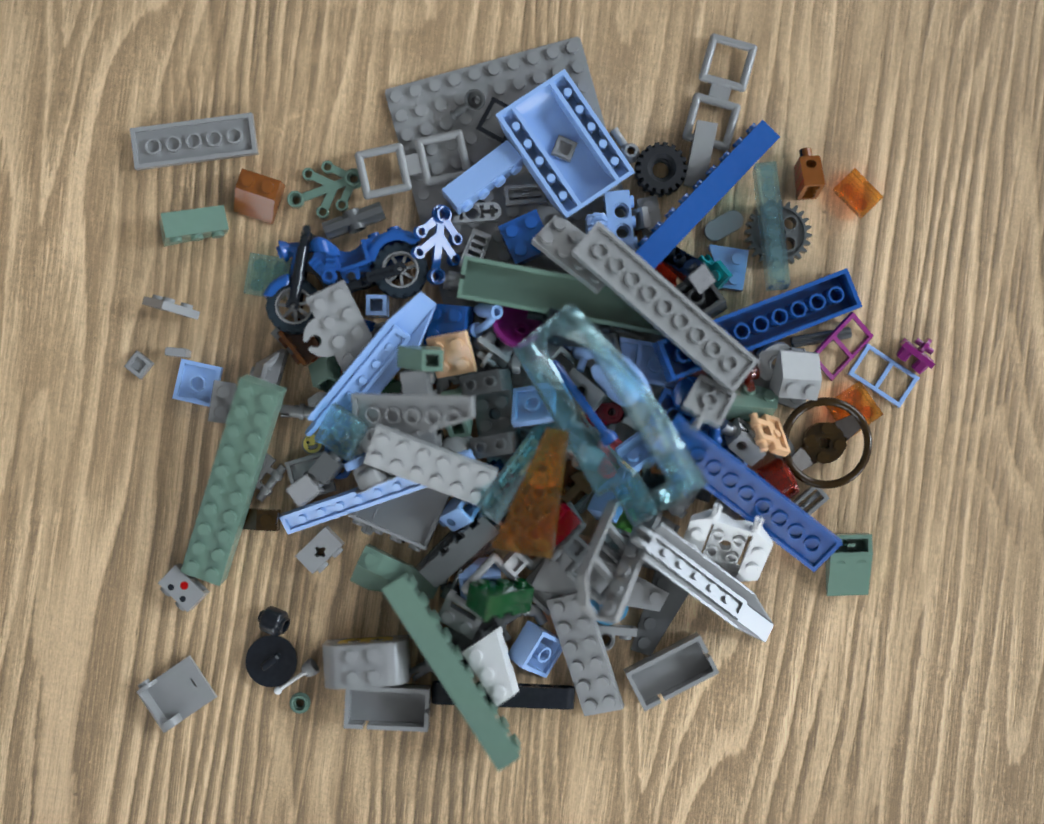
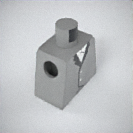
[720,418,767,467]

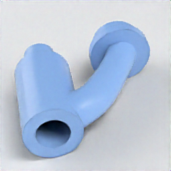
[468,303,503,338]

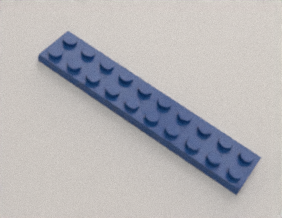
[650,413,843,572]

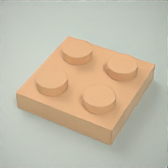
[426,330,478,379]

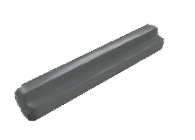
[791,327,852,348]

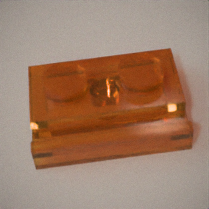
[832,168,883,219]

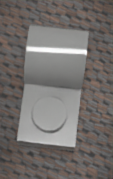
[597,623,637,651]

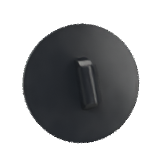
[245,635,298,687]

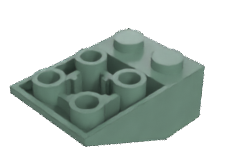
[825,533,873,596]

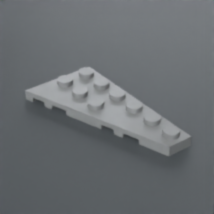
[531,548,669,612]

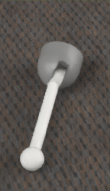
[274,658,320,695]

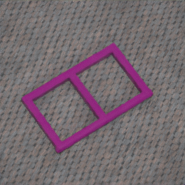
[814,311,874,381]

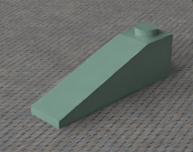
[350,544,440,599]

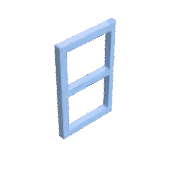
[848,343,920,408]

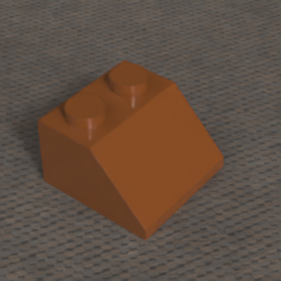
[233,168,286,224]

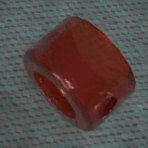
[757,458,800,499]

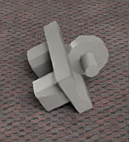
[473,331,513,369]

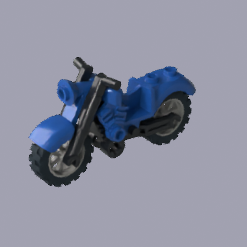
[263,225,428,335]

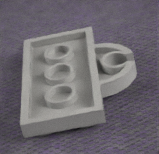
[303,279,373,373]

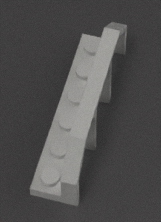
[576,495,663,624]

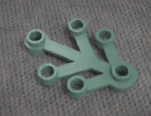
[287,161,361,219]

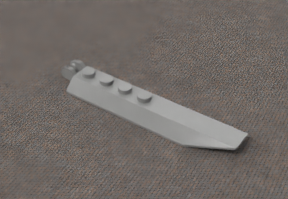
[630,523,774,642]

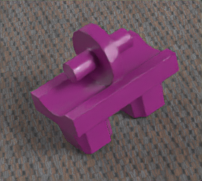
[896,338,935,374]

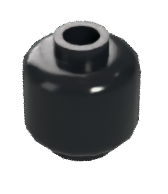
[258,606,290,636]

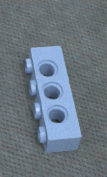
[603,190,638,252]

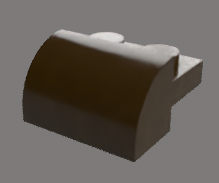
[560,470,603,504]

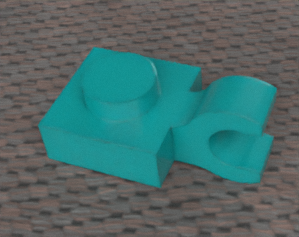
[698,254,733,290]

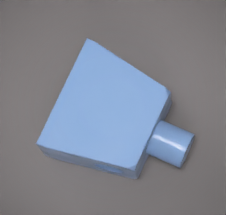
[439,497,481,532]

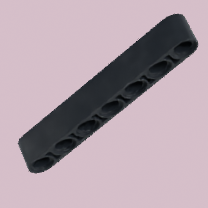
[431,680,575,710]

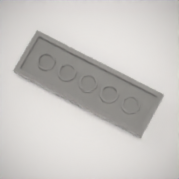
[130,112,259,171]
[363,424,498,507]
[546,592,624,716]

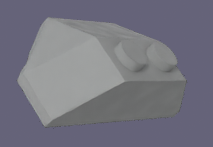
[250,349,289,386]

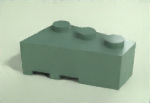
[159,205,229,247]
[725,381,779,422]

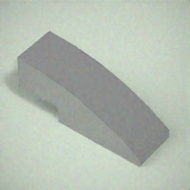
[683,120,718,187]

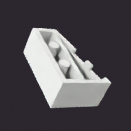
[462,626,519,707]

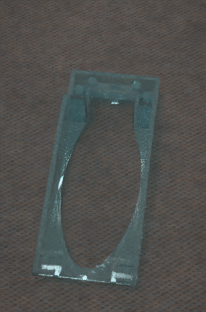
[513,305,708,527]

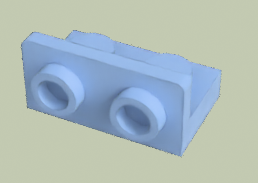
[615,426,655,474]

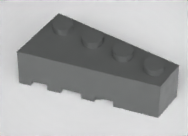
[415,512,500,588]

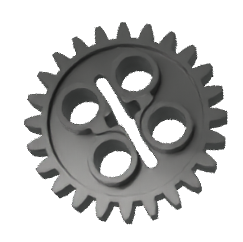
[744,200,812,268]

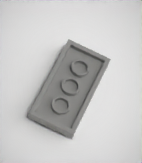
[531,213,606,294]

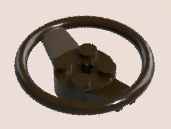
[782,397,872,489]

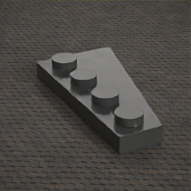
[630,571,689,656]

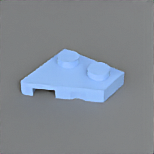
[708,244,749,292]

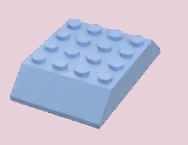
[495,69,635,219]

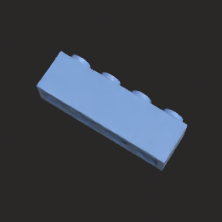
[442,140,523,215]

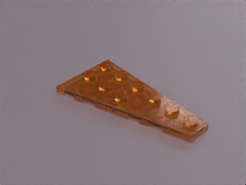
[491,427,569,559]

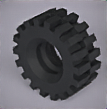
[634,142,688,197]

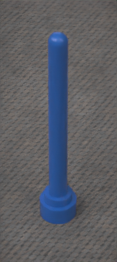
[551,360,619,447]

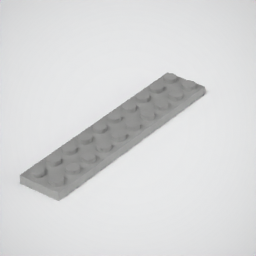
[570,221,759,394]

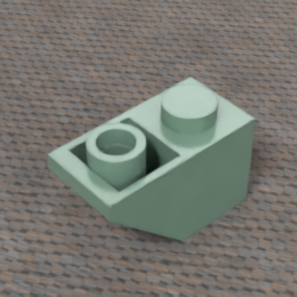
[397,346,444,371]

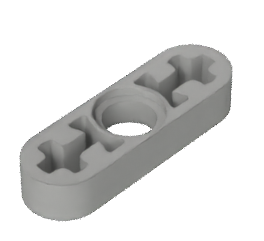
[447,202,502,225]

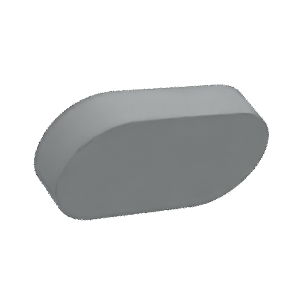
[704,210,743,242]

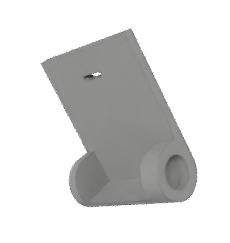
[136,656,218,733]

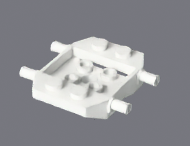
[683,503,773,582]

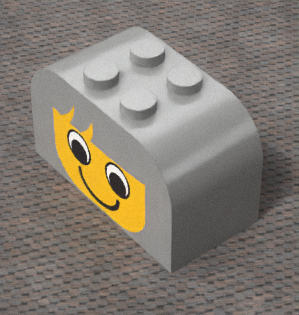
[322,635,412,689]

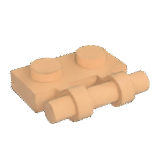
[749,412,791,457]

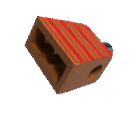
[794,148,825,200]

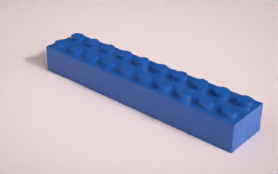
[652,268,862,383]

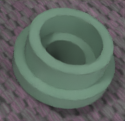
[290,692,311,714]

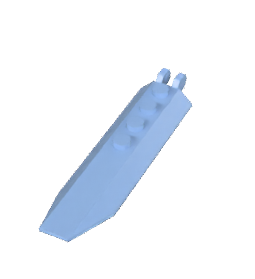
[305,291,437,444]

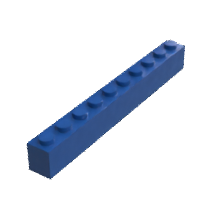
[635,120,780,269]

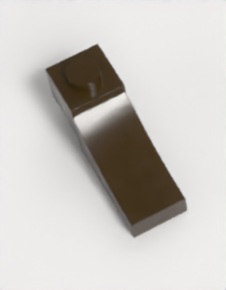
[243,508,281,531]

